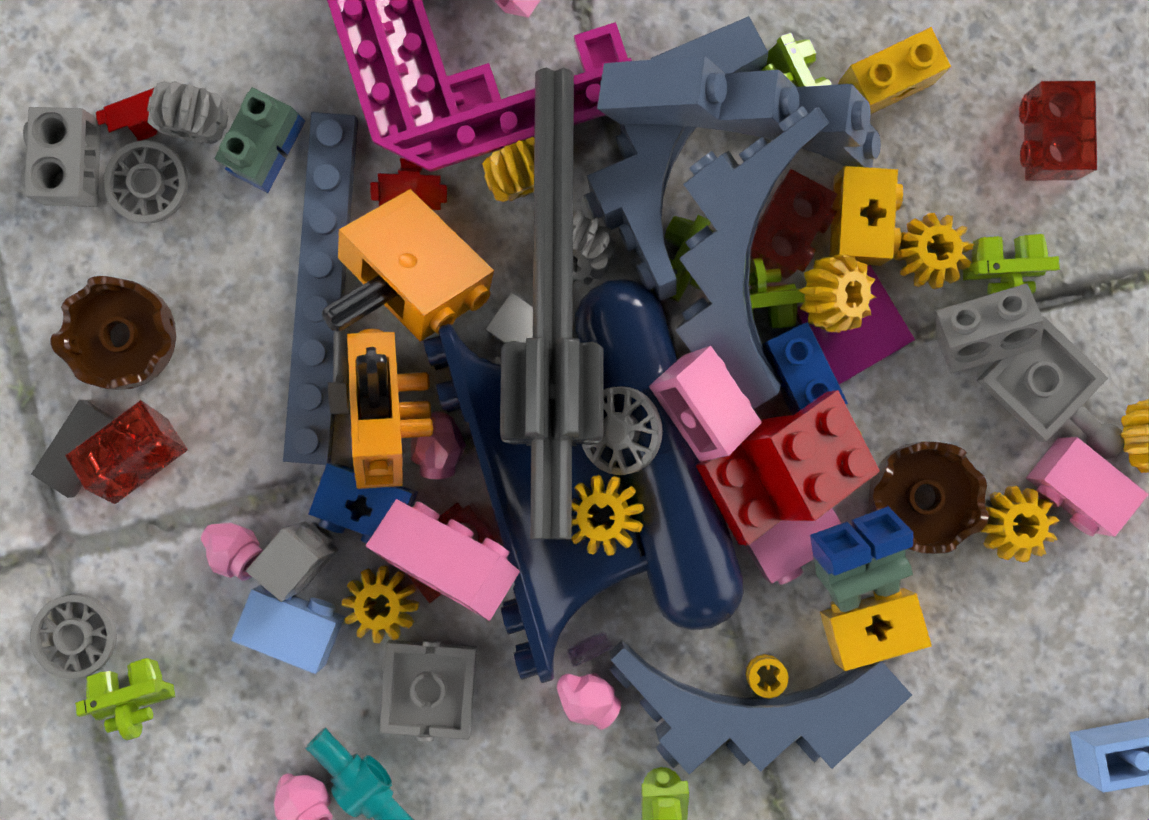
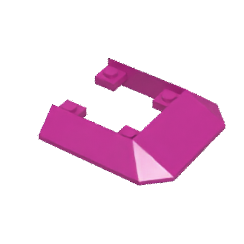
[327,0,632,172]

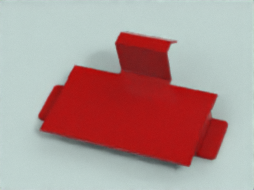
[96,88,158,141]
[370,158,447,210]

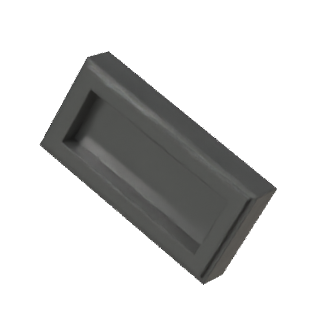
[31,399,123,498]

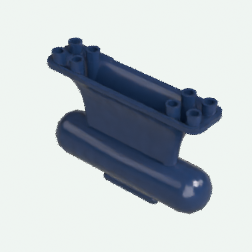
[423,279,744,683]

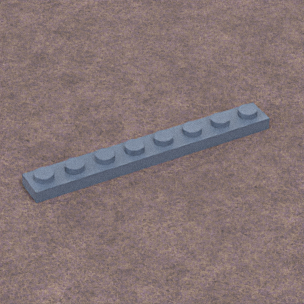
[283,112,358,465]

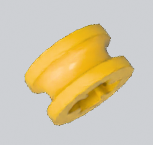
[745,654,789,699]

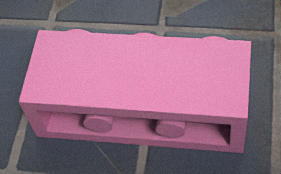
[366,499,520,621]

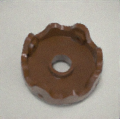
[50,276,177,390]
[869,442,989,554]

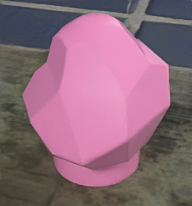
[411,411,466,479]
[201,523,263,581]
[557,673,621,730]
[274,773,333,820]

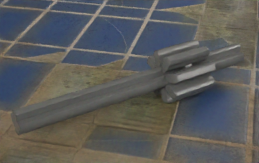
[500,67,603,540]

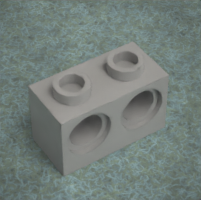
[21,107,101,207]
[935,284,1044,374]
[246,521,338,602]

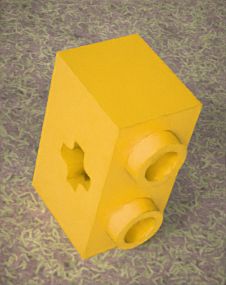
[838,27,951,114]
[829,166,903,266]
[820,588,932,671]

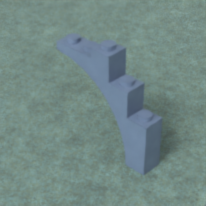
[584,16,768,301]
[597,55,881,168]
[675,106,830,410]
[609,640,912,775]

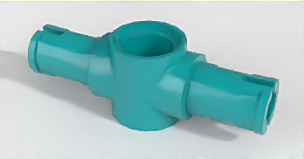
[305,727,414,820]

